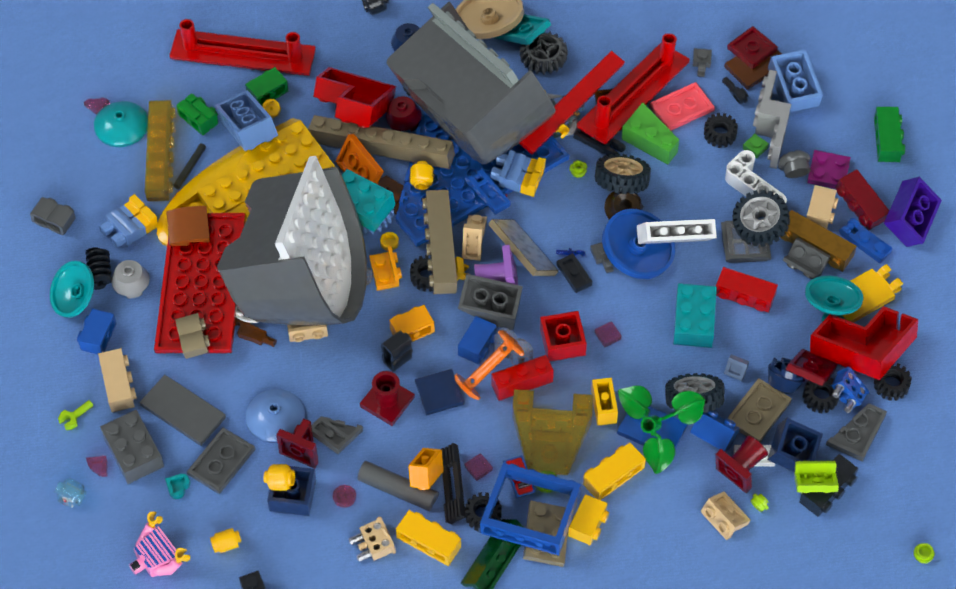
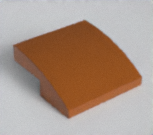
[166,206,210,246]

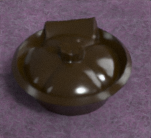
[604,191,644,220]

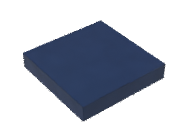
[415,369,464,415]

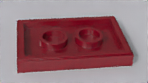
[786,349,838,386]

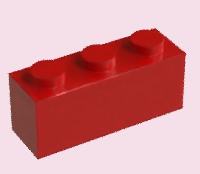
[716,267,778,313]
[491,355,554,401]

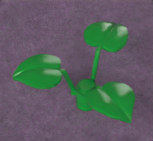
[618,385,705,474]

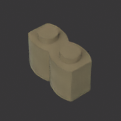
[175,313,211,359]

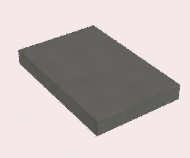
[187,427,255,494]

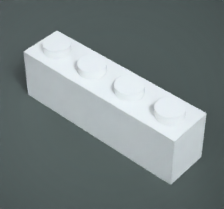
[637,219,717,244]

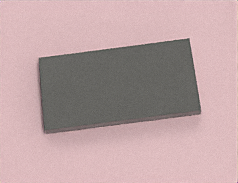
[139,375,226,446]

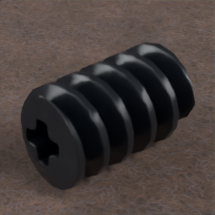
[85,247,112,290]

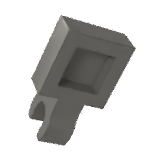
[693,48,712,77]
[590,242,614,273]

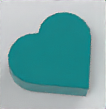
[165,474,190,499]

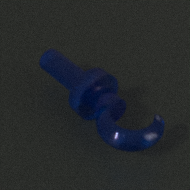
[556,248,586,257]

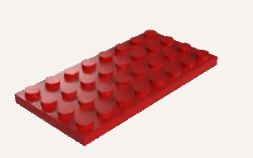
[154,213,247,353]

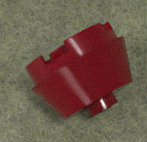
[386,96,422,131]

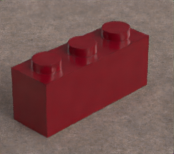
[835,169,889,231]

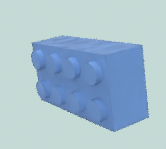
[215,90,278,151]

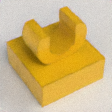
[455,256,469,281]

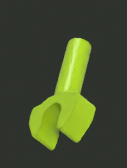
[58,400,94,430]

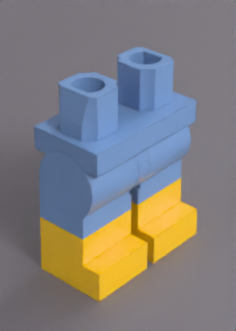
[490,150,546,197]
[100,194,158,248]

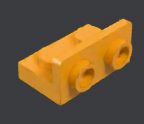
[369,246,402,291]

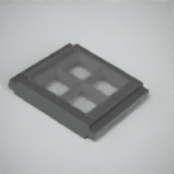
[721,219,771,263]

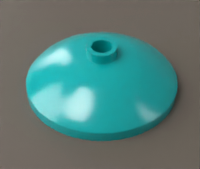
[94,101,149,147]
[50,261,94,318]
[805,276,863,315]

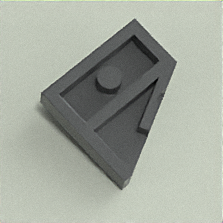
[311,416,363,454]

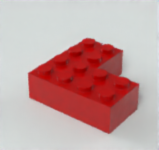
[313,67,396,128]
[810,306,918,380]

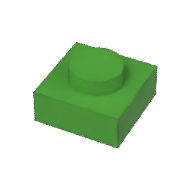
[742,134,769,159]

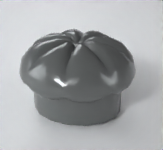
[778,150,811,178]

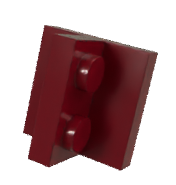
[276,419,318,469]

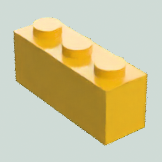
[583,442,646,500]
[396,510,461,567]

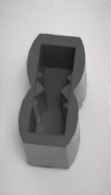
[30,197,76,235]

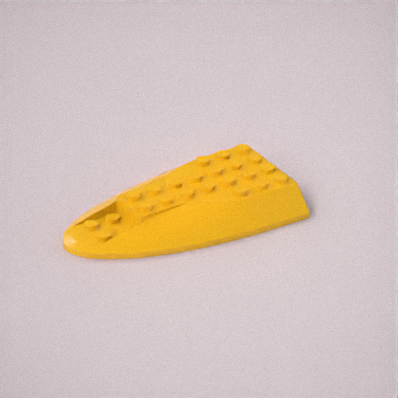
[157,118,336,246]

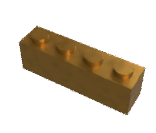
[780,210,857,272]

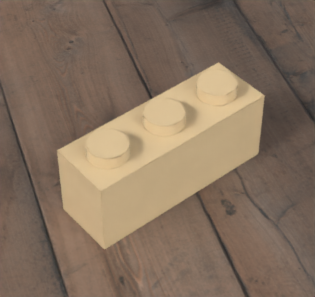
[98,348,137,412]

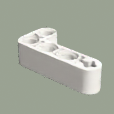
[725,150,787,203]

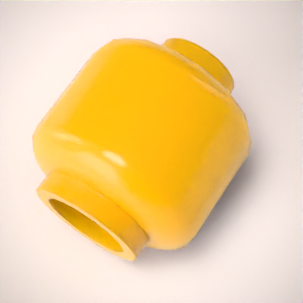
[410,161,434,190]
[264,464,295,491]

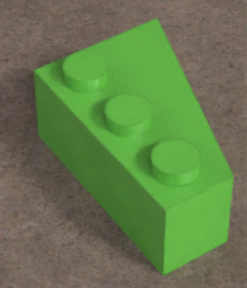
[622,102,679,165]

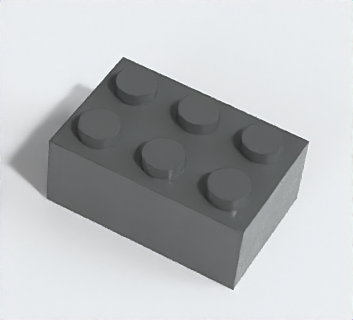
[100,410,164,484]

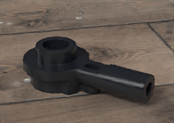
[722,77,748,104]

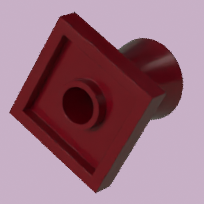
[360,371,415,426]
[715,436,768,494]

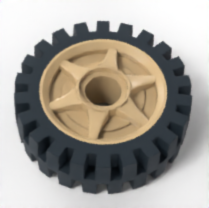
[595,154,651,194]

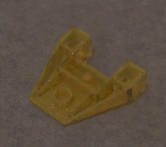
[512,389,593,475]

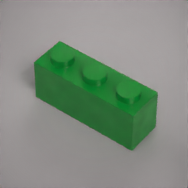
[874,107,905,162]

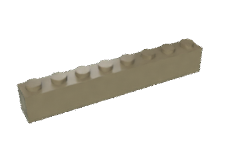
[308,115,455,169]

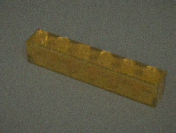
[145,100,176,201]

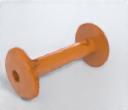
[454,330,524,400]

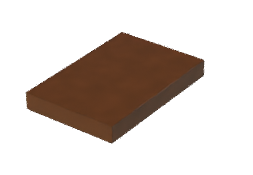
[724,50,782,90]

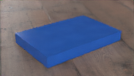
[617,406,688,449]

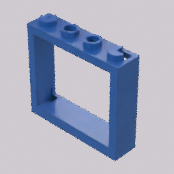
[480,463,581,555]

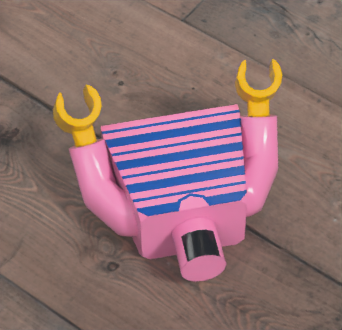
[129,511,190,577]

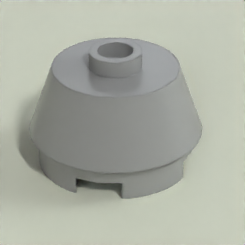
[111,260,150,299]

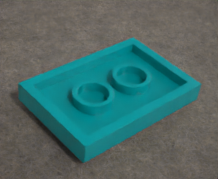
[494,14,551,45]

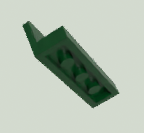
[461,519,524,589]

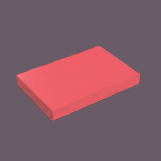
[649,82,715,131]

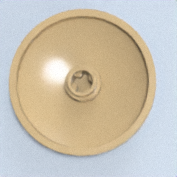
[456,0,524,39]

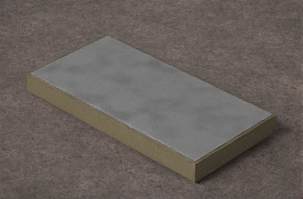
[488,219,559,276]

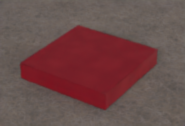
[727,26,778,69]

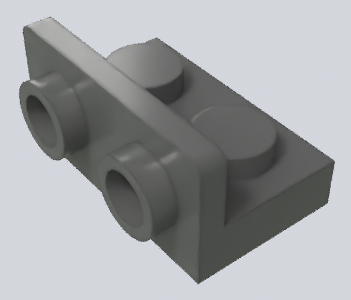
[783,238,830,279]

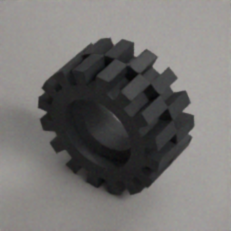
[704,113,738,148]
[410,255,433,292]
[874,363,912,401]
[803,378,839,413]
[465,492,502,531]

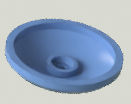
[246,389,305,443]

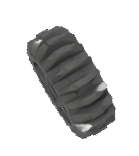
[520,31,568,75]

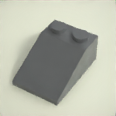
[458,274,523,330]

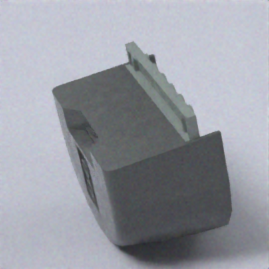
[387,2,556,164]

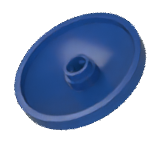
[602,209,675,279]

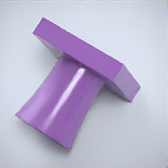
[474,245,518,285]

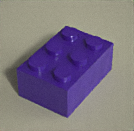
[884,177,942,247]

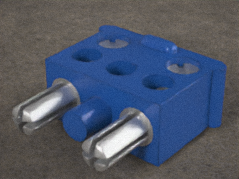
[831,367,869,413]

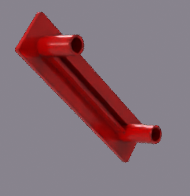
[169,19,316,76]
[577,33,690,144]

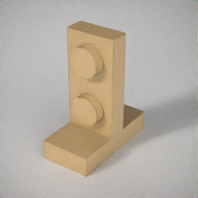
[462,215,487,261]

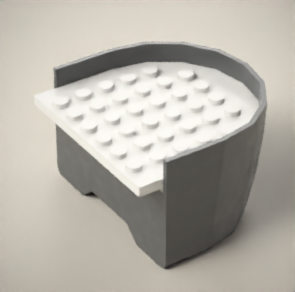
[217,156,367,325]

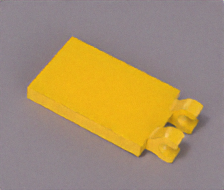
[842,264,903,323]

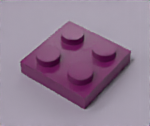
[807,150,851,189]

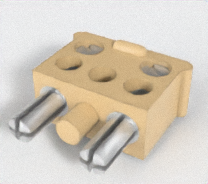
[349,517,396,562]

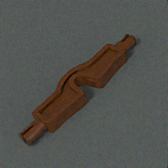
[235,317,277,347]

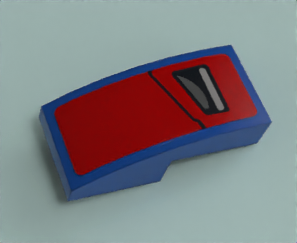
[503,455,536,499]

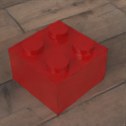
[540,311,587,361]

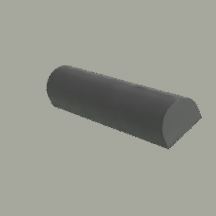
[358,461,439,512]

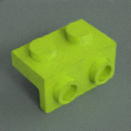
[794,461,839,493]

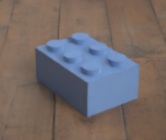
[768,49,823,112]

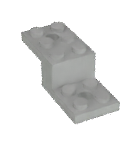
[753,70,791,169]

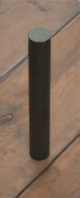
[173,143,206,189]

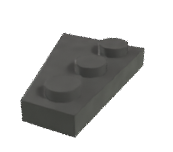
[826,403,887,462]

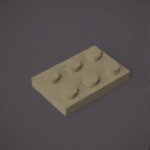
[728,378,792,442]
[523,500,568,567]

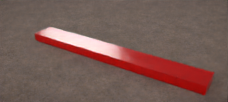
[519,51,625,155]

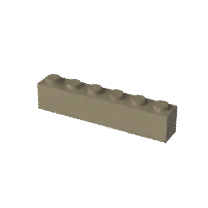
[422,190,457,294]

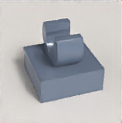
[724,354,749,381]

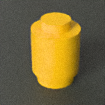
[210,528,242,553]

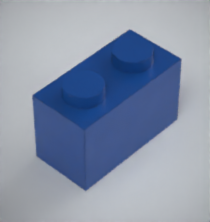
[77,309,117,354]
[458,316,498,365]
[690,410,740,452]

